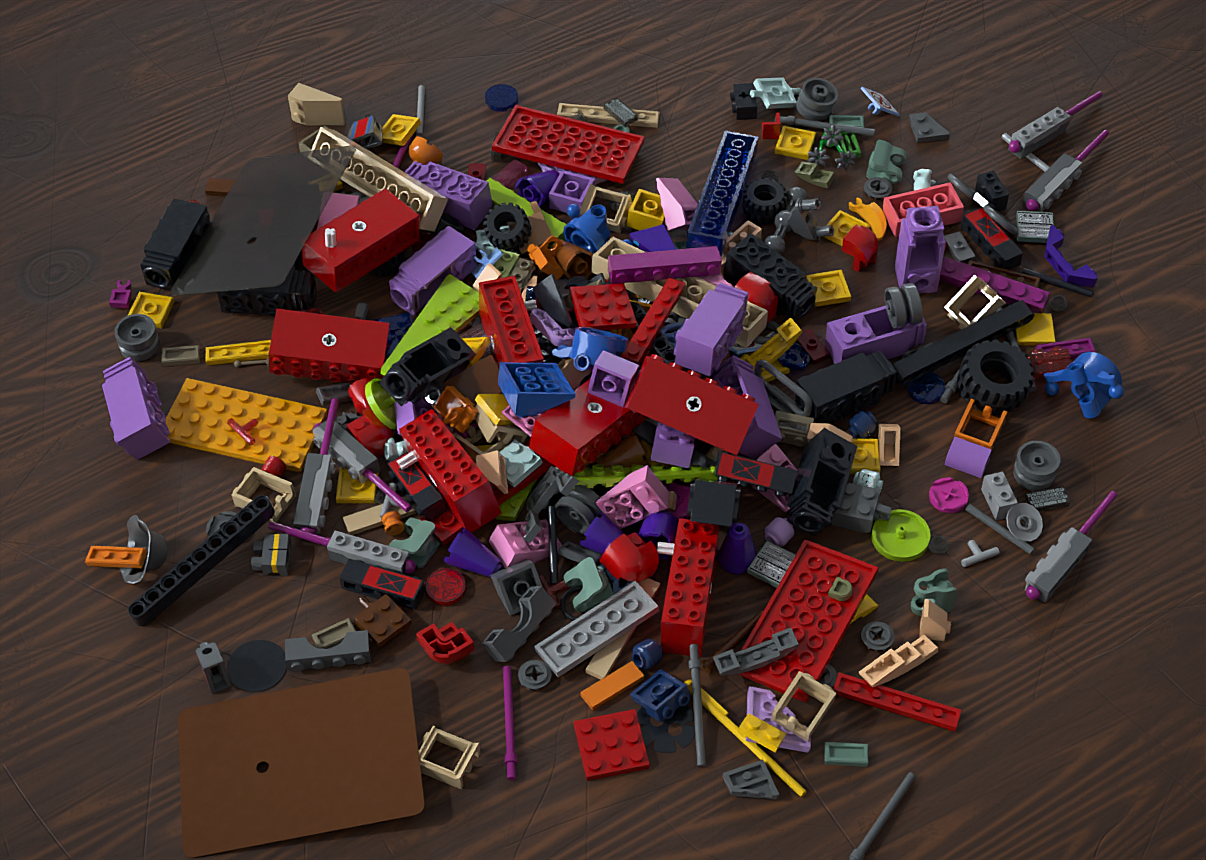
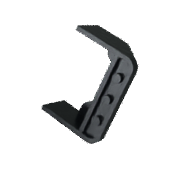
[533,273,607,328]

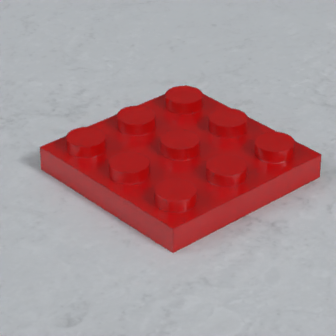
[569,283,637,331]
[573,709,650,781]

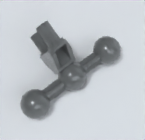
[764,186,834,255]

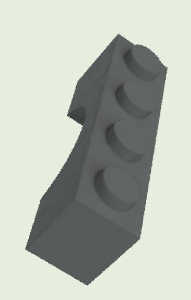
[481,586,556,662]
[285,630,371,672]

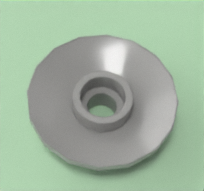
[1006,503,1043,542]

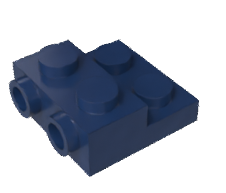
[630,669,691,722]

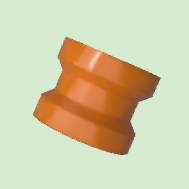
[381,511,405,536]

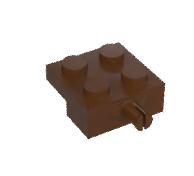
[354,594,412,648]

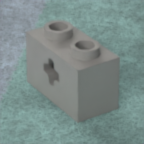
[981,472,1018,520]

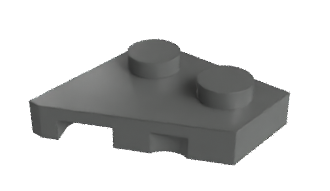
[908,112,950,143]
[723,759,779,799]

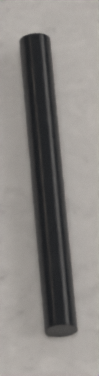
[1021,268,1093,297]
[548,506,558,585]

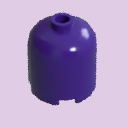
[638,510,679,561]

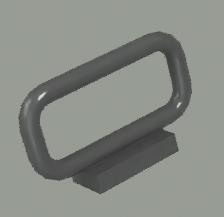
[754,359,813,417]

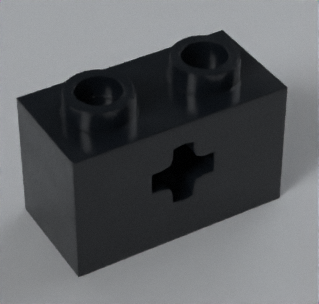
[730,83,758,120]
[975,170,1009,211]

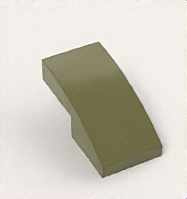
[795,161,835,188]

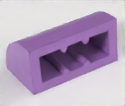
[945,437,992,478]

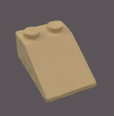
[288,83,346,125]

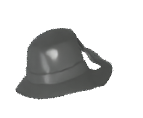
[120,515,167,584]

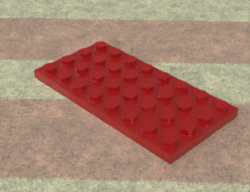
[492,105,645,184]
[738,540,879,703]

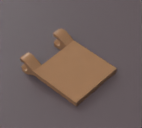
[507,201,552,255]

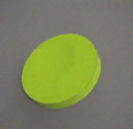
[365,378,397,430]
[872,509,930,562]

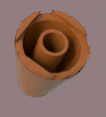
[551,240,594,282]
[596,432,650,467]

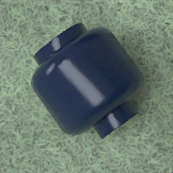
[848,411,878,439]
[632,639,663,670]

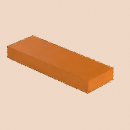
[85,546,148,568]
[581,661,644,711]

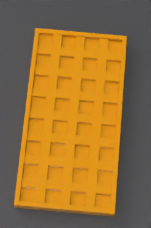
[165,378,328,473]

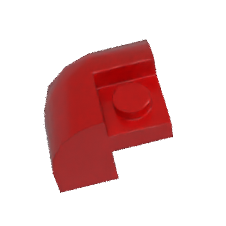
[842,224,878,272]
[735,272,778,322]
[346,408,394,459]
[600,532,659,583]
[416,622,474,665]

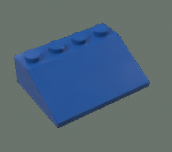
[498,362,576,418]

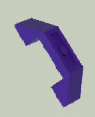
[1044,225,1098,288]

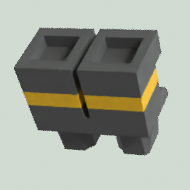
[251,534,291,576]

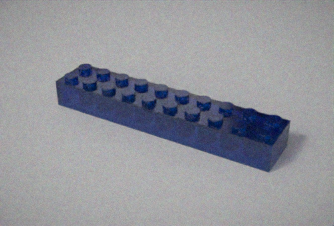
[686,131,759,256]

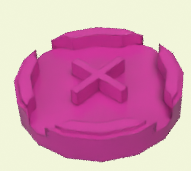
[929,477,969,513]

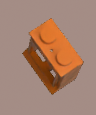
[954,399,1007,452]

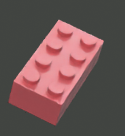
[883,182,964,237]

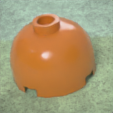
[409,136,444,165]

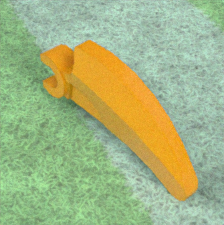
[849,198,887,241]

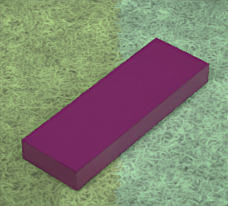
[1036,338,1096,363]

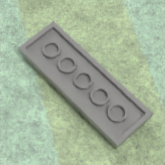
[534,581,660,677]

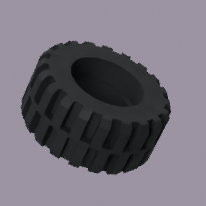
[957,340,1034,414]

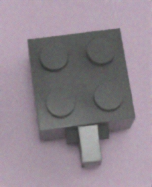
[832,482,892,534]

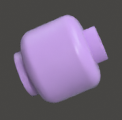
[765,517,794,547]

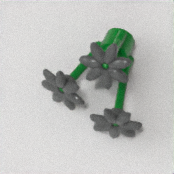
[808,124,857,170]

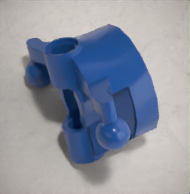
[563,204,634,254]
[552,327,628,371]
[1044,352,1124,418]

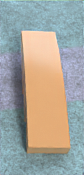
[859,635,938,687]

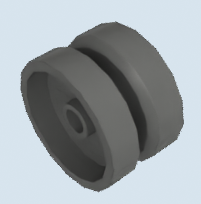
[796,78,838,122]
[884,282,923,329]
[114,314,160,361]
[1013,441,1061,491]
[555,485,602,534]

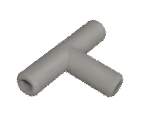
[380,483,408,518]
[961,540,1000,567]

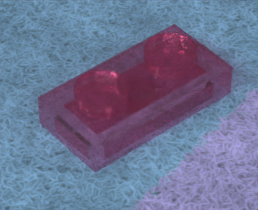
[492,159,528,188]

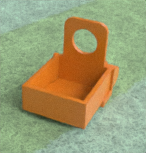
[527,235,564,280]
[433,386,479,433]

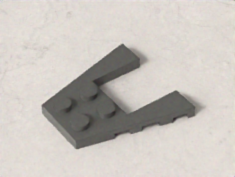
[523,466,579,543]

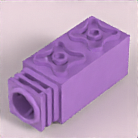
[405,161,493,230]
[895,206,946,293]
[389,226,477,315]
[674,283,748,376]
[825,306,927,364]
[711,355,782,459]
[102,357,170,460]

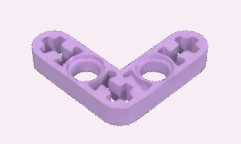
[529,309,576,347]

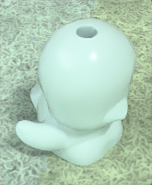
[913,169,936,191]
[384,438,409,462]

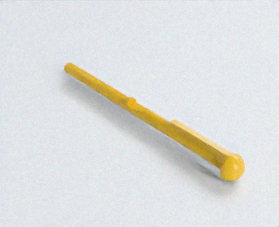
[684,680,807,797]

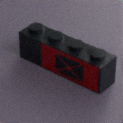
[961,207,1023,270]
[713,451,797,497]
[387,452,447,521]
[339,559,425,611]

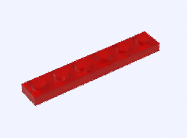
[621,278,686,366]
[833,672,961,732]

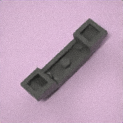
[713,628,799,676]

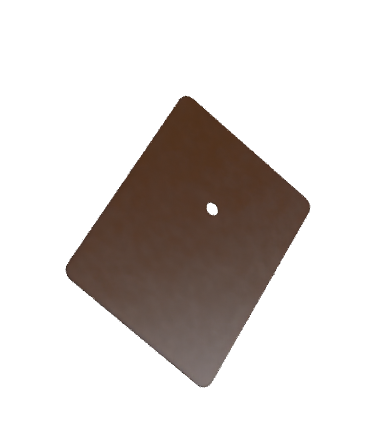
[178,668,425,858]

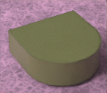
[828,577,853,601]

